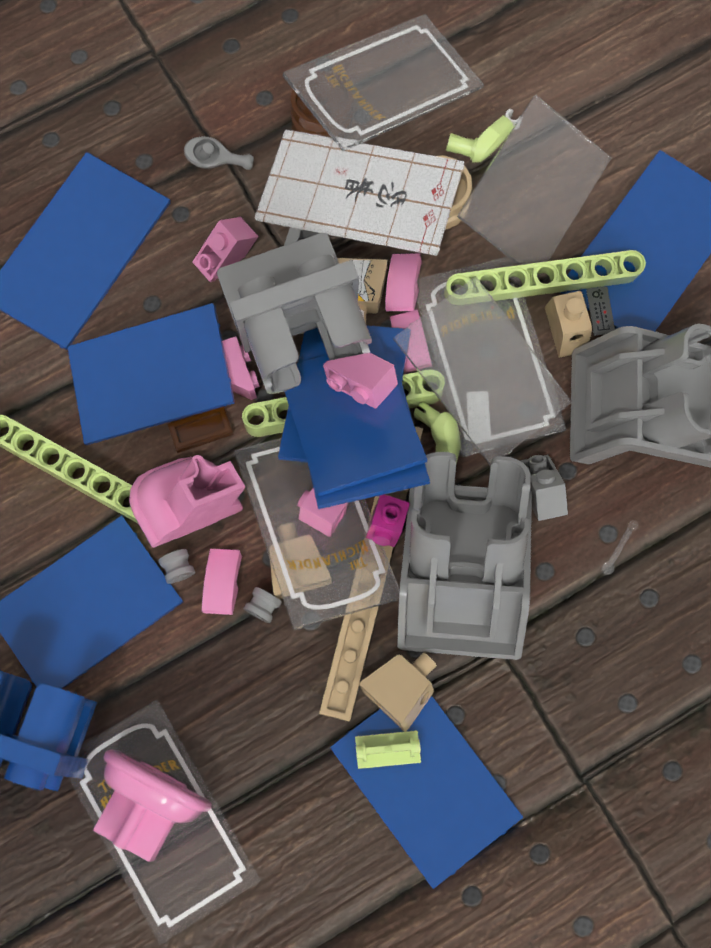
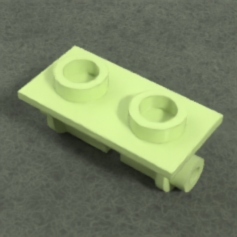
[355,731,421,769]

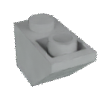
[521,455,568,521]

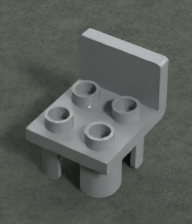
[217,233,372,394]
[570,324,711,468]
[397,452,532,660]

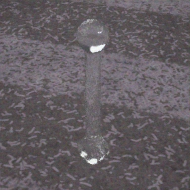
[601,520,638,575]

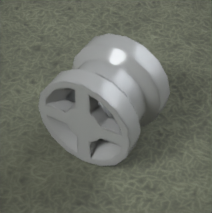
[158,549,196,584]
[243,587,282,623]

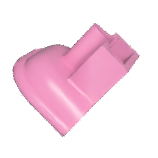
[129,455,245,548]
[93,750,212,862]

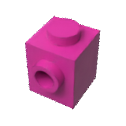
[365,494,410,547]

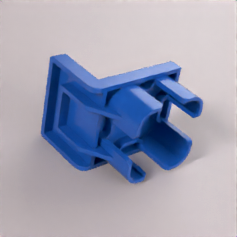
[0,670,97,791]

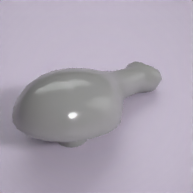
[184,136,254,170]

